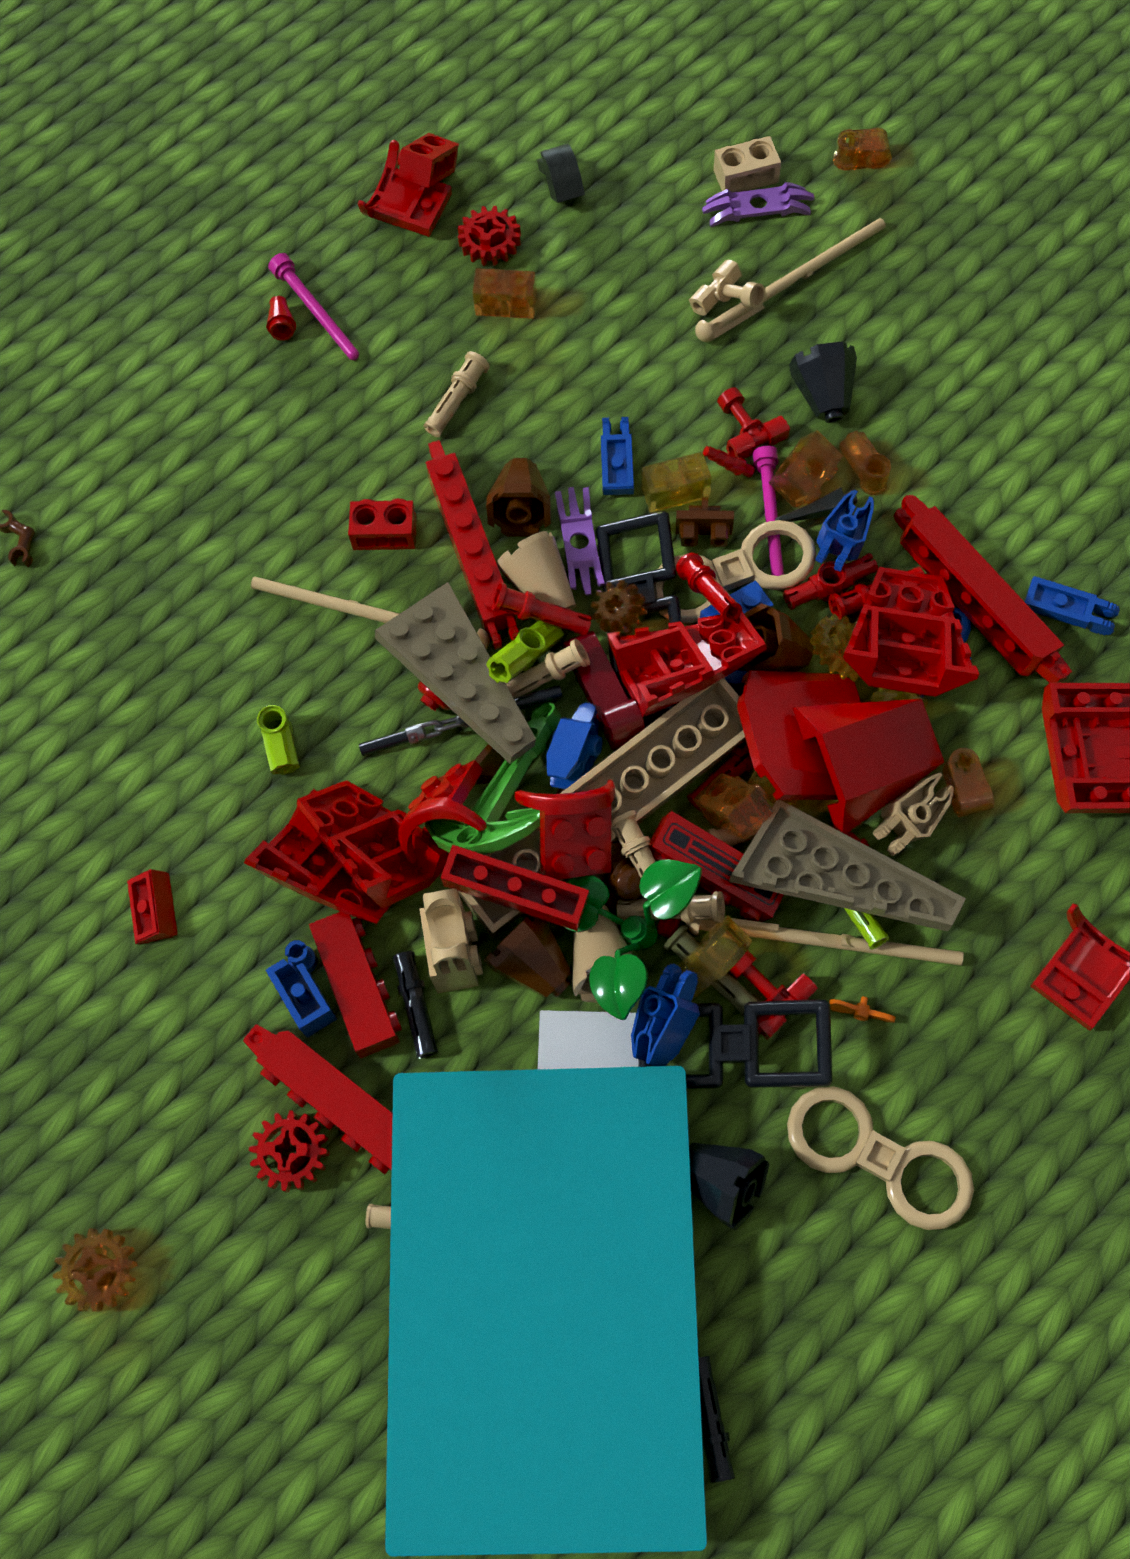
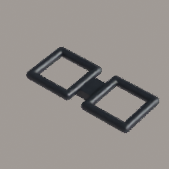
[596,511,682,680]
[638,999,833,1089]

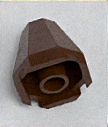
[486,458,551,537]
[741,603,814,672]
[484,915,572,998]

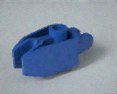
[815,490,874,572]
[546,702,603,789]
[631,964,700,1066]

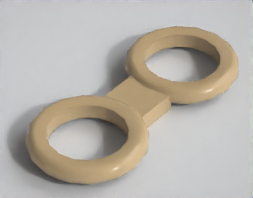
[656,520,817,624]
[787,1086,974,1230]

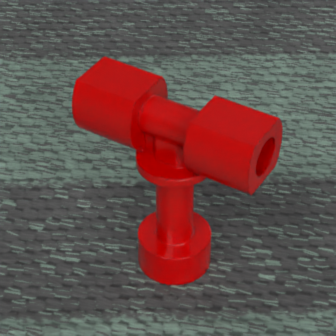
[717,387,790,459]
[727,949,818,1040]

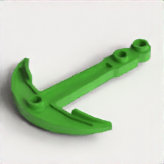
[425,702,561,855]

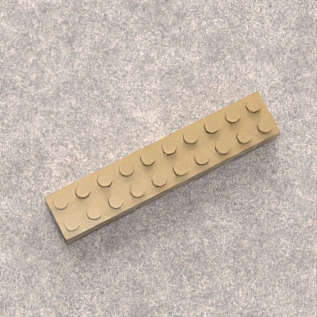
[458,678,746,938]

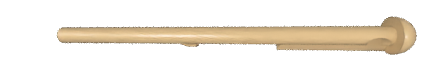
[695,218,886,342]
[251,576,490,649]
[686,917,964,966]

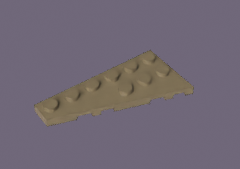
[375,582,536,764]
[729,800,966,931]

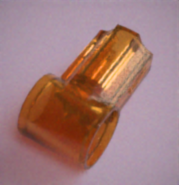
[839,431,891,495]

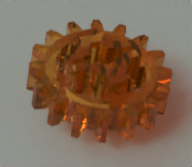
[53,1228,138,1312]

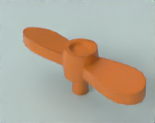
[829,996,896,1023]

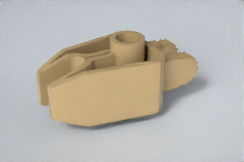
[873,772,954,856]

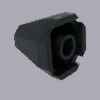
[789,341,857,423]
[689,1142,769,1230]

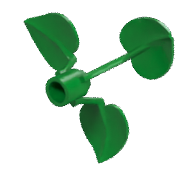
[562,859,702,1020]

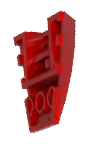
[843,567,980,697]
[607,612,767,717]
[793,699,944,834]
[297,780,449,909]
[244,789,391,924]

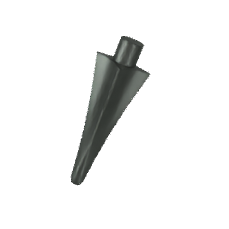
[775,487,857,522]

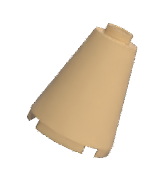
[497,531,576,610]
[572,905,632,1003]

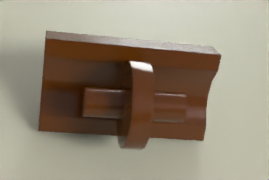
[676,496,734,547]

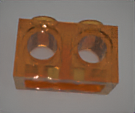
[472,268,537,319]
[693,772,774,840]

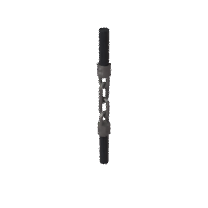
[359,685,563,756]

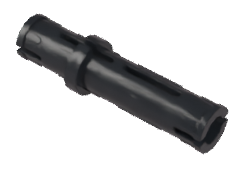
[393,951,439,1059]
[699,1356,735,1483]

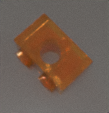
[768,430,843,508]

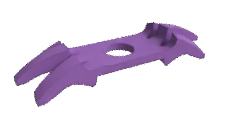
[702,182,815,227]
[555,487,605,596]

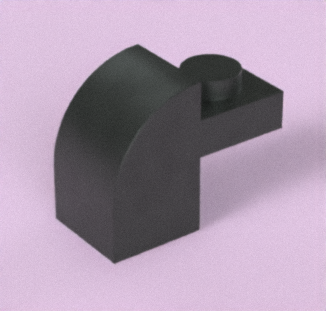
[537,143,585,203]

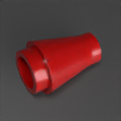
[266,296,296,341]

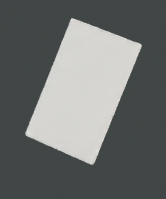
[538,1010,638,1069]

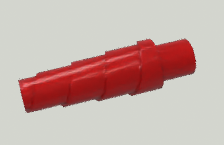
[703,446,755,478]

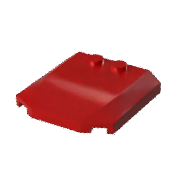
[737,670,861,800]
[1042,683,1130,813]

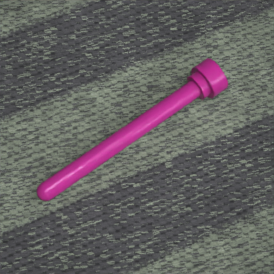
[268,253,359,360]
[753,446,784,576]

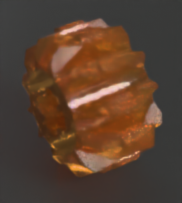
[591,580,647,635]

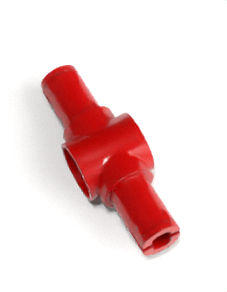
[783,553,878,610]

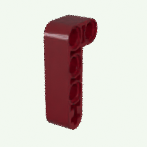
[562,630,645,752]

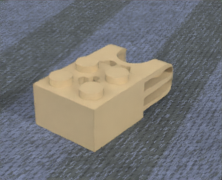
[419,888,483,993]

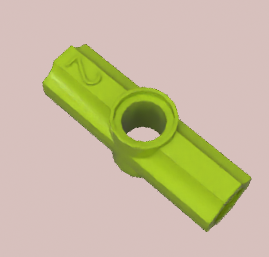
[486,620,564,683]

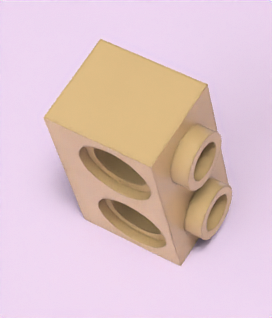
[714,136,781,192]

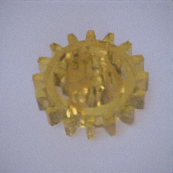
[809,614,860,681]

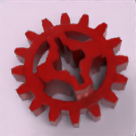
[458,206,521,266]
[248,1110,330,1193]

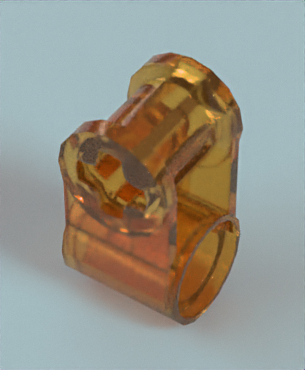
[833,128,892,170]
[942,748,994,817]

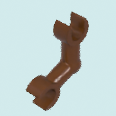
[0,510,35,567]

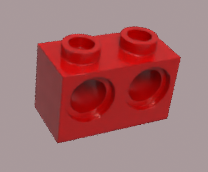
[397,133,459,188]
[348,498,417,550]

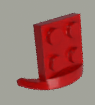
[358,140,452,237]
[398,760,487,864]
[515,779,615,880]
[1030,904,1130,1031]

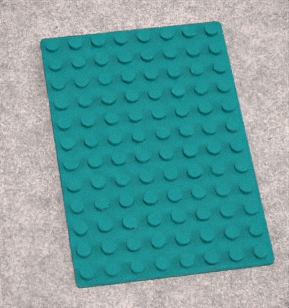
[385,1066,707,1557]

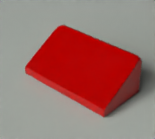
[127,869,177,945]

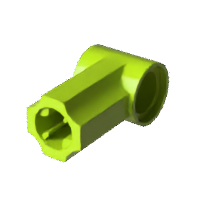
[257,705,300,775]

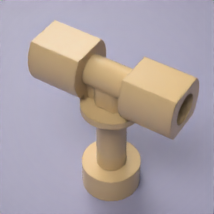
[689,260,766,316]

